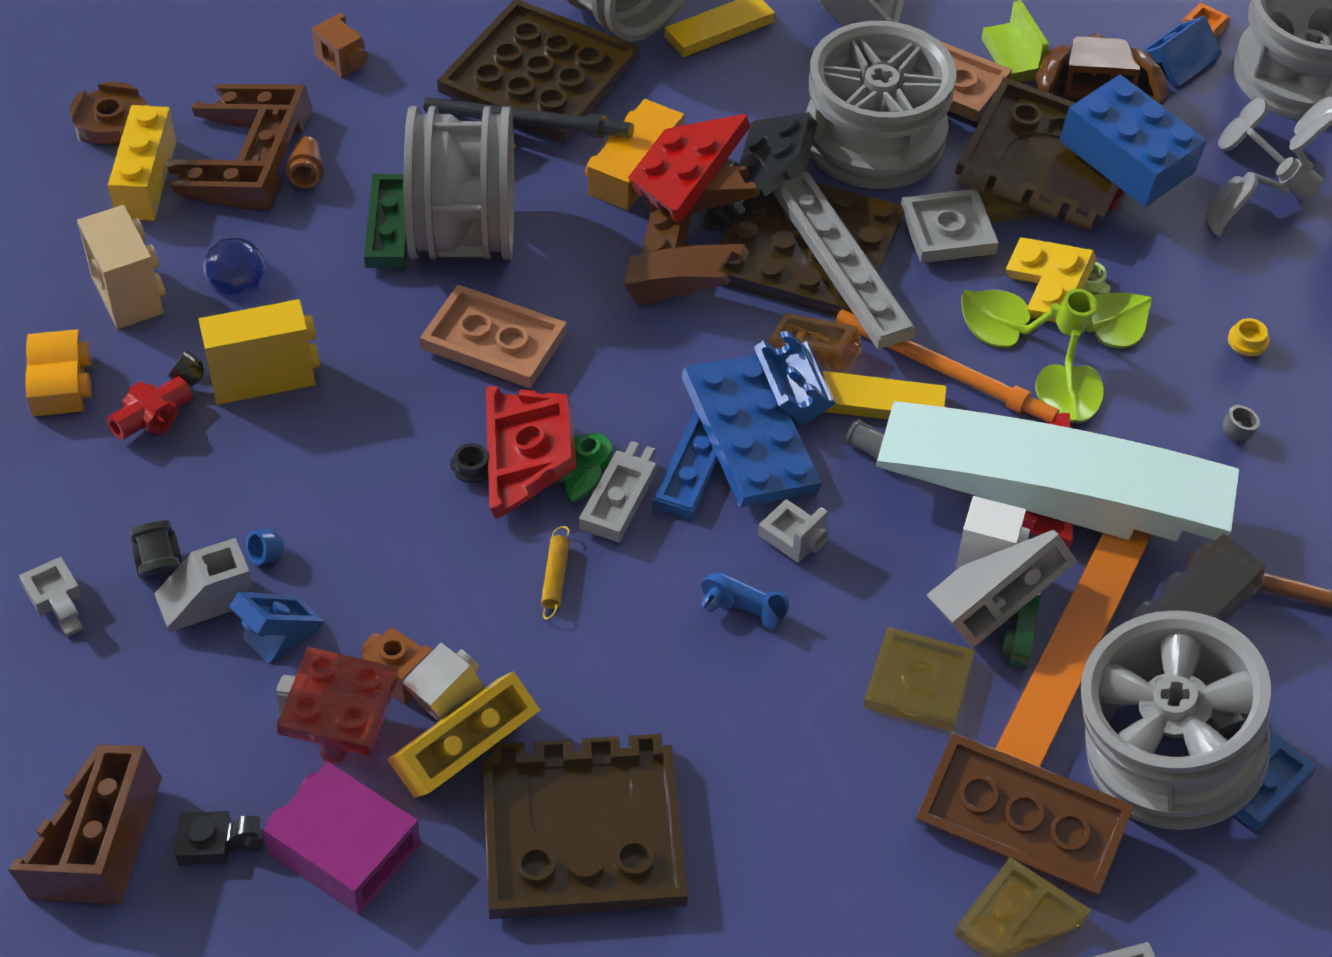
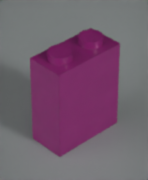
[263,761,421,915]

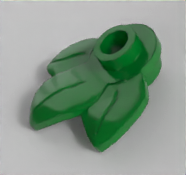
[555,433,613,503]

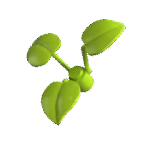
[961,289,1152,423]

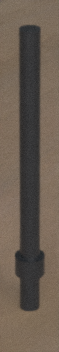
[423,97,634,138]

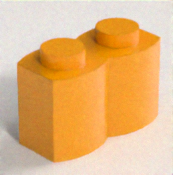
[26,329,92,417]

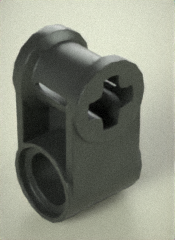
[129,520,182,579]

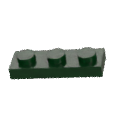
[364,174,407,268]

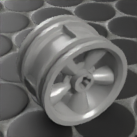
[1081,611,1271,830]

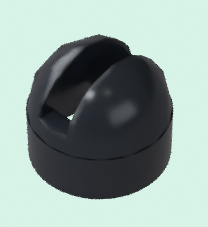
[168,350,204,386]

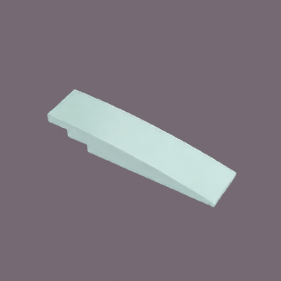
[875,401,1239,543]

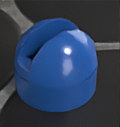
[246,529,284,565]

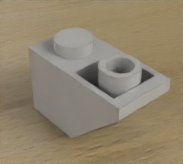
[155,538,254,632]

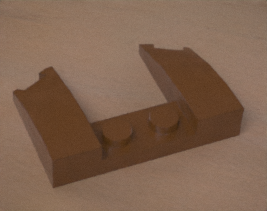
[166,84,313,210]
[624,166,760,306]

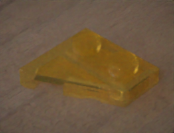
[954,857,1091,957]

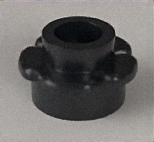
[450,443,489,483]

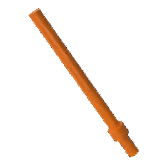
[836,309,1060,422]

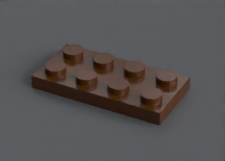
[916,732,1134,898]

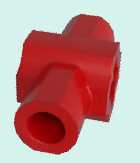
[107,376,193,441]

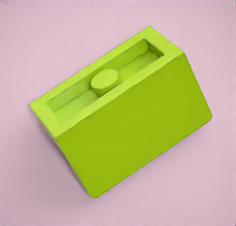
[981,0,1049,83]

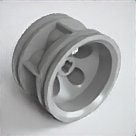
[1233,0,1332,120]
[404,106,514,260]

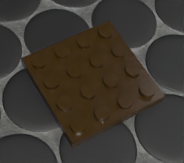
[437,0,640,143]
[720,182,904,317]

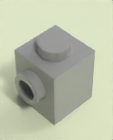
[402,642,485,721]

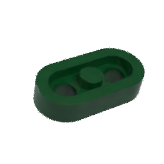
[1001,592,1041,670]

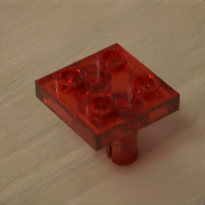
[276,647,399,763]

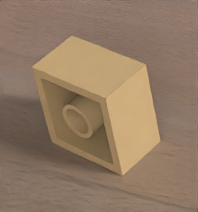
[77,205,166,329]

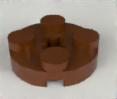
[70,82,147,146]

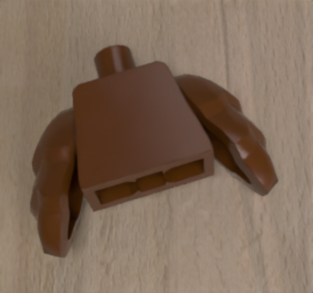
[1036,33,1168,105]

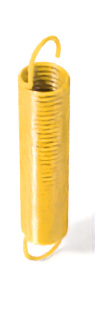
[541,526,570,619]

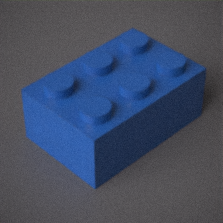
[1059,74,1207,207]

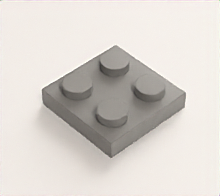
[901,189,998,263]

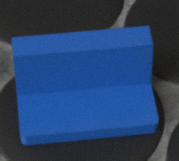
[1143,16,1222,87]

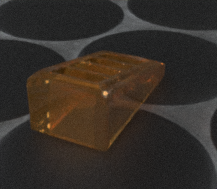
[768,313,862,374]

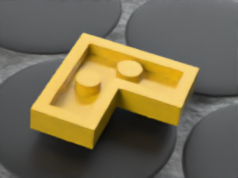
[1006,237,1097,322]

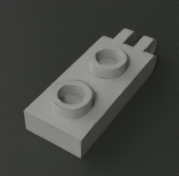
[579,441,658,543]

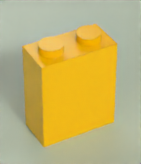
[198,299,321,405]

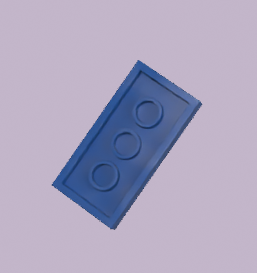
[681,355,822,508]

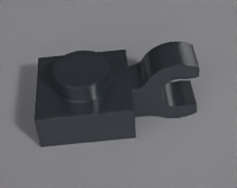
[175,811,264,865]

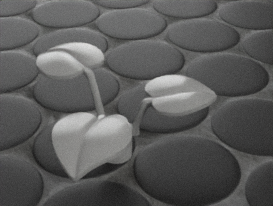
[1207,96,1332,238]

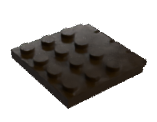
[955,77,1119,232]
[482,733,688,919]

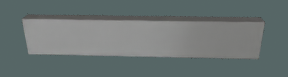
[772,171,916,349]

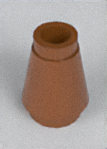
[285,136,324,189]

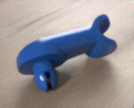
[701,573,789,630]

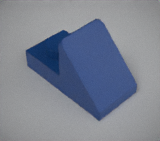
[229,592,324,663]

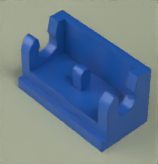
[754,331,836,426]

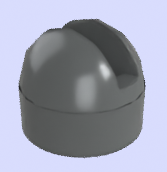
[1222,405,1260,442]

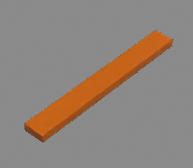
[995,529,1152,767]

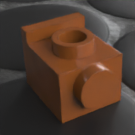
[311,12,368,78]
[361,627,433,705]

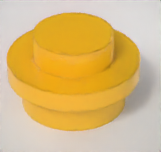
[1228,318,1270,356]

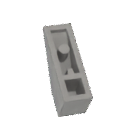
[927,530,1077,649]

